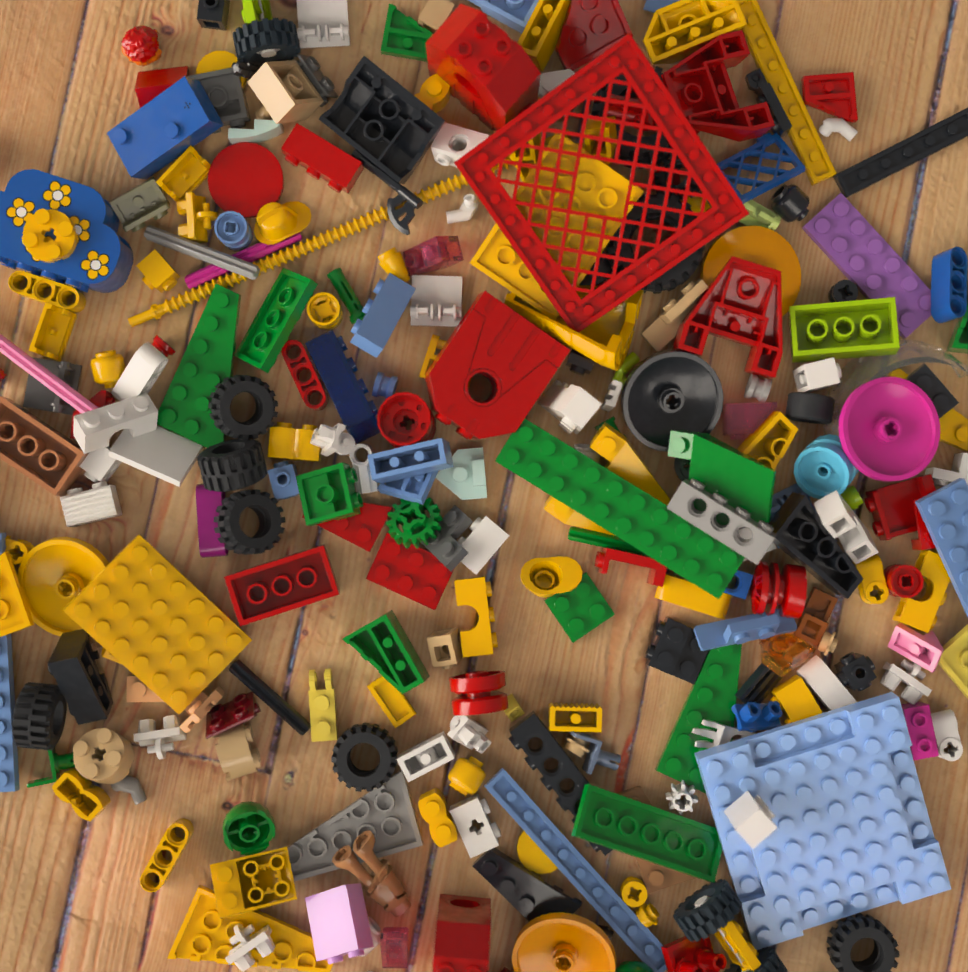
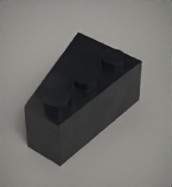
[48,629,113,725]

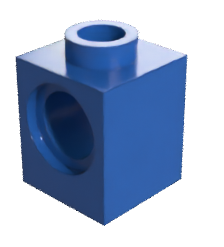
[723,570,754,600]

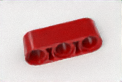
[281,340,329,411]

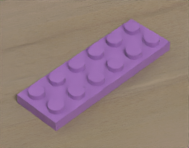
[802,193,931,339]

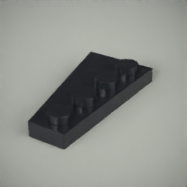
[473,848,582,922]

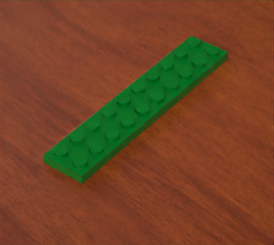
[495,419,745,599]

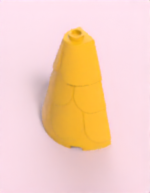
[504,285,644,371]

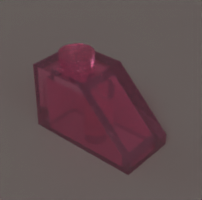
[722,402,777,440]

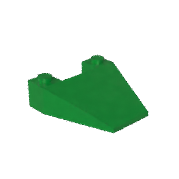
[668,430,776,525]

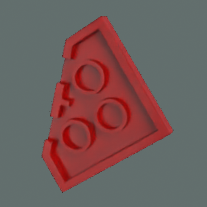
[555,0,633,71]

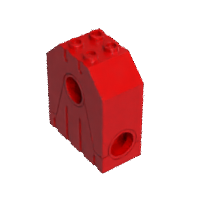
[425,4,541,132]
[424,291,570,440]
[432,894,491,972]

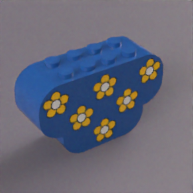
[0,169,133,293]

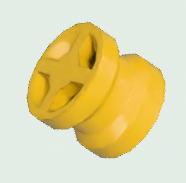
[620,876,648,907]

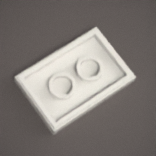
[109,426,203,487]

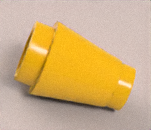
[378,247,410,282]

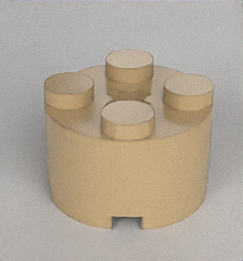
[213,722,261,781]
[73,728,135,785]

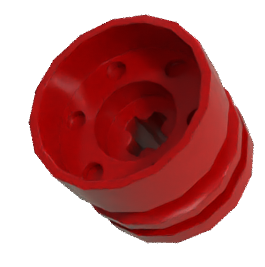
[377,392,436,448]
[750,561,807,619]

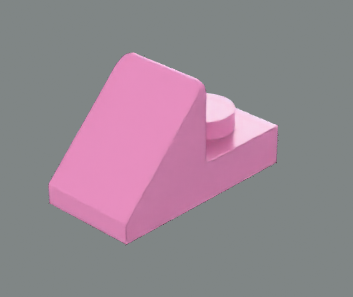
[888,623,944,673]

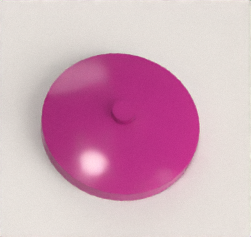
[839,377,940,482]

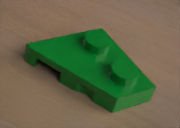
[381,4,433,62]

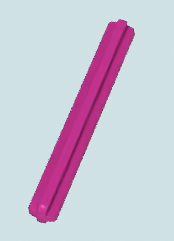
[184,232,302,289]

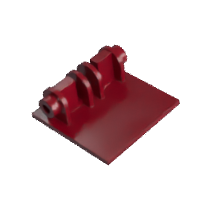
[206,691,261,739]

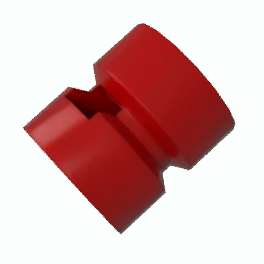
[884,564,924,598]

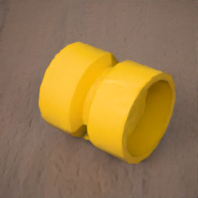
[307,292,343,331]

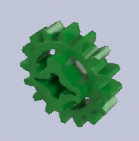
[386,497,443,549]

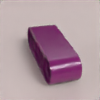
[196,484,229,558]

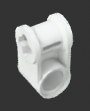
[931,709,963,761]

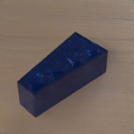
[305,330,381,444]

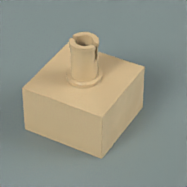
[248,60,324,124]

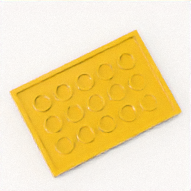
[470,133,644,321]
[63,534,252,715]

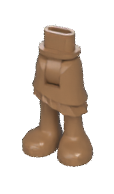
[332,830,411,917]

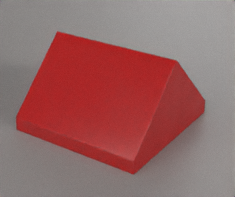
[135,66,190,108]

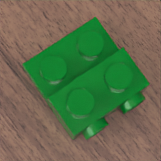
[296,462,363,526]

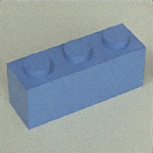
[350,273,416,358]
[368,438,454,484]

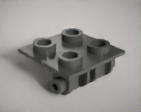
[23,357,82,415]

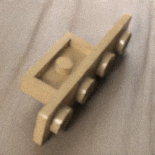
[641,278,708,352]

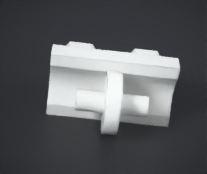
[310,423,355,457]
[880,659,932,705]
[133,715,186,760]
[447,715,492,754]
[225,923,275,972]

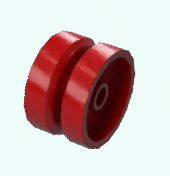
[449,670,509,716]

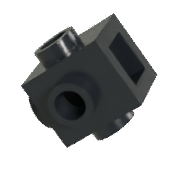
[834,652,877,691]

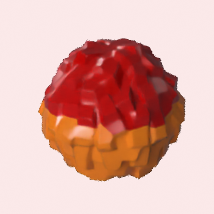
[121,25,162,67]

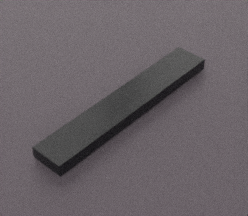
[833,108,968,198]

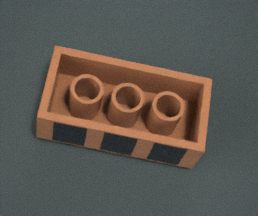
[0,396,90,497]

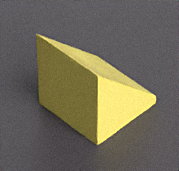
[504,693,525,722]

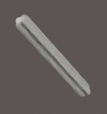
[144,225,260,280]

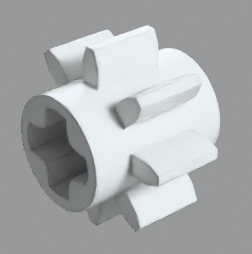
[665,780,698,815]

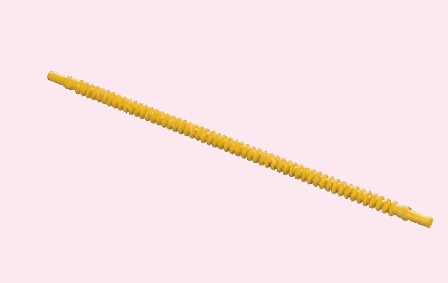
[128,129,572,328]

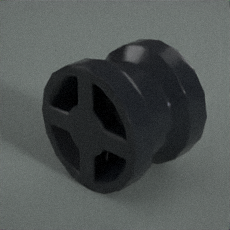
[828,280,858,303]

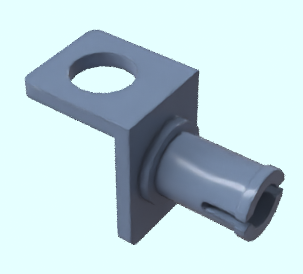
[569,732,621,775]

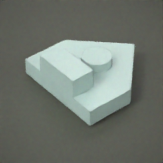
[436,447,487,500]

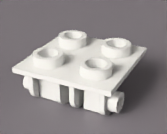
[296,0,350,49]
[410,275,463,327]

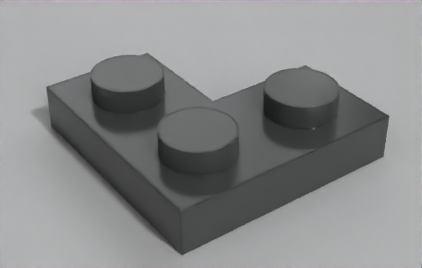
[421,505,473,571]

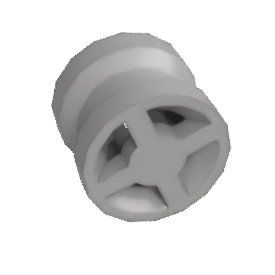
[744,373,772,404]

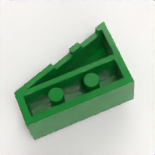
[343,610,430,694]

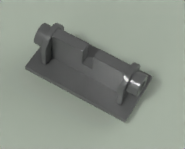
[296,54,339,107]

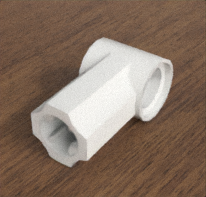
[349,443,379,494]

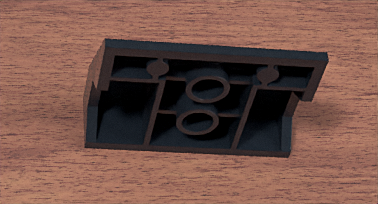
[319,56,445,184]

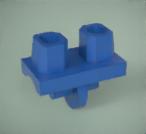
[731,701,783,733]

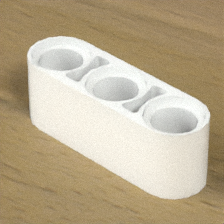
[111,342,169,401]
[796,655,857,711]

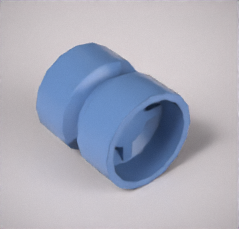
[214,211,253,251]

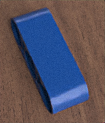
[931,247,968,323]

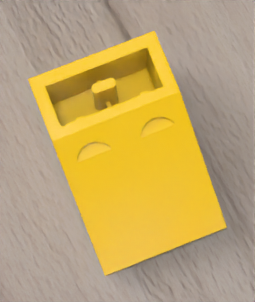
[210,847,297,919]

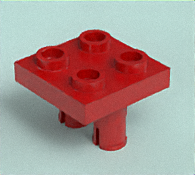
[661,936,727,972]

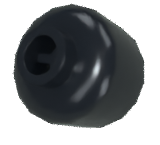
[771,184,810,222]

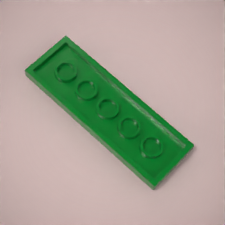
[571,784,722,883]

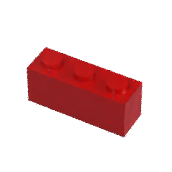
[281,123,364,194]

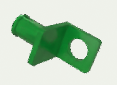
[27,747,75,788]

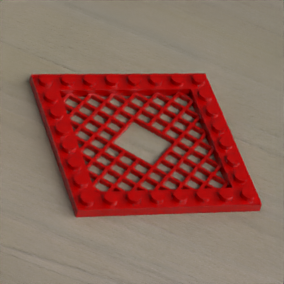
[454,33,750,333]

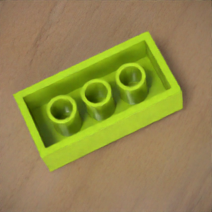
[788,297,900,363]

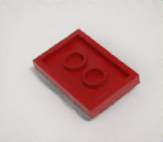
[366,532,454,610]

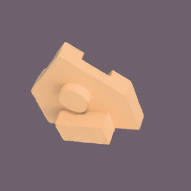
[179,686,225,733]

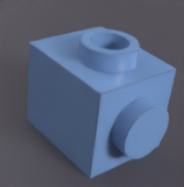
[267,461,300,501]

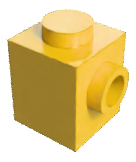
[136,249,181,293]

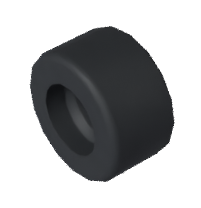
[785,392,835,424]

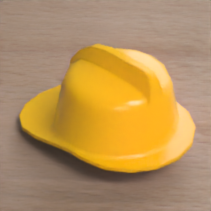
[254,201,312,245]
[520,556,583,598]

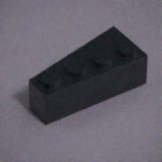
[768,492,863,599]

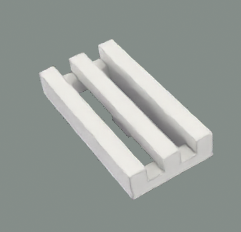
[601,380,623,412]

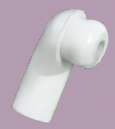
[446,194,479,224]

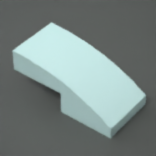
[228,119,283,145]

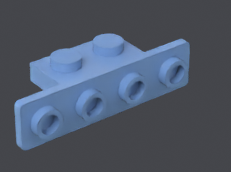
[694,609,797,651]

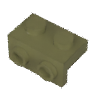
[109,177,170,232]

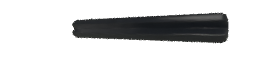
[229,660,311,735]

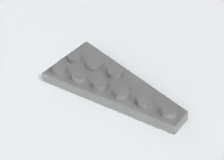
[287,770,423,881]

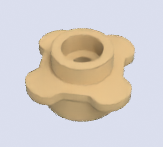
[817,631,839,656]
[564,736,589,758]

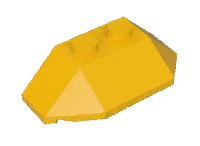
[643,0,747,65]

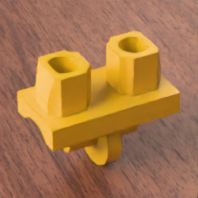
[176,192,218,243]

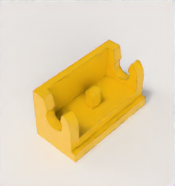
[156,145,211,202]
[29,302,78,362]

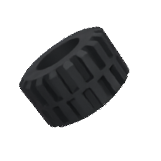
[208,375,278,440]
[197,439,268,492]
[214,489,285,555]
[12,682,67,750]
[331,723,398,792]
[827,913,899,972]

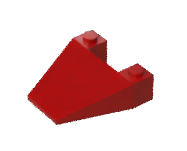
[661,30,775,142]
[672,256,783,379]

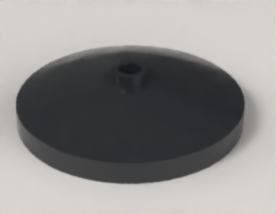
[621,350,723,452]

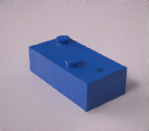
[107,76,224,180]

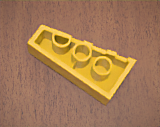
[737,411,798,470]

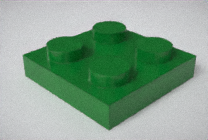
[544,572,615,643]

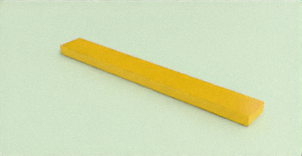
[736,0,837,186]

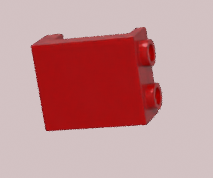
[865,474,936,541]
[594,547,667,587]

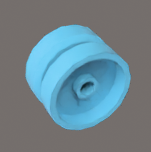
[794,434,859,499]

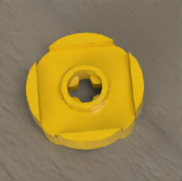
[22,209,78,263]

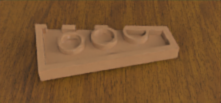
[616,786,696,893]

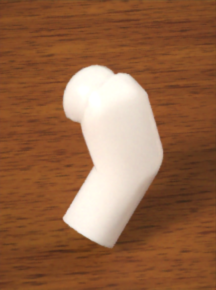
[819,118,858,142]

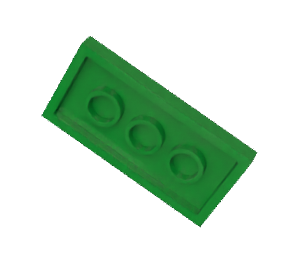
[234,268,318,373]

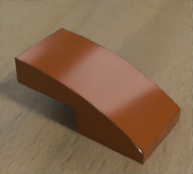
[794,587,838,646]

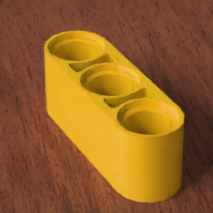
[8,271,86,313]
[654,574,732,620]
[140,818,194,892]

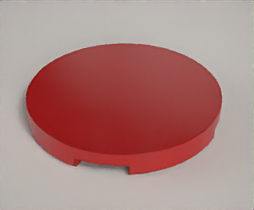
[208,142,284,218]

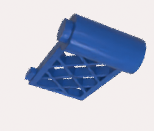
[699,132,805,205]

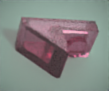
[380,927,409,968]

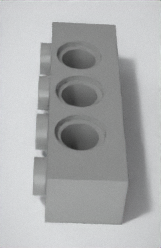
[666,478,777,565]

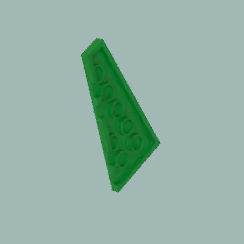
[157,284,241,448]
[655,644,742,793]

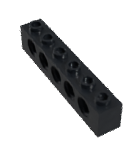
[509,711,613,856]

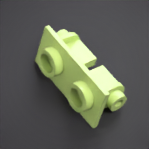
[739,194,781,231]

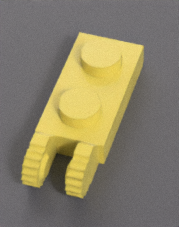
[308,668,338,742]

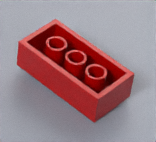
[224,544,340,626]

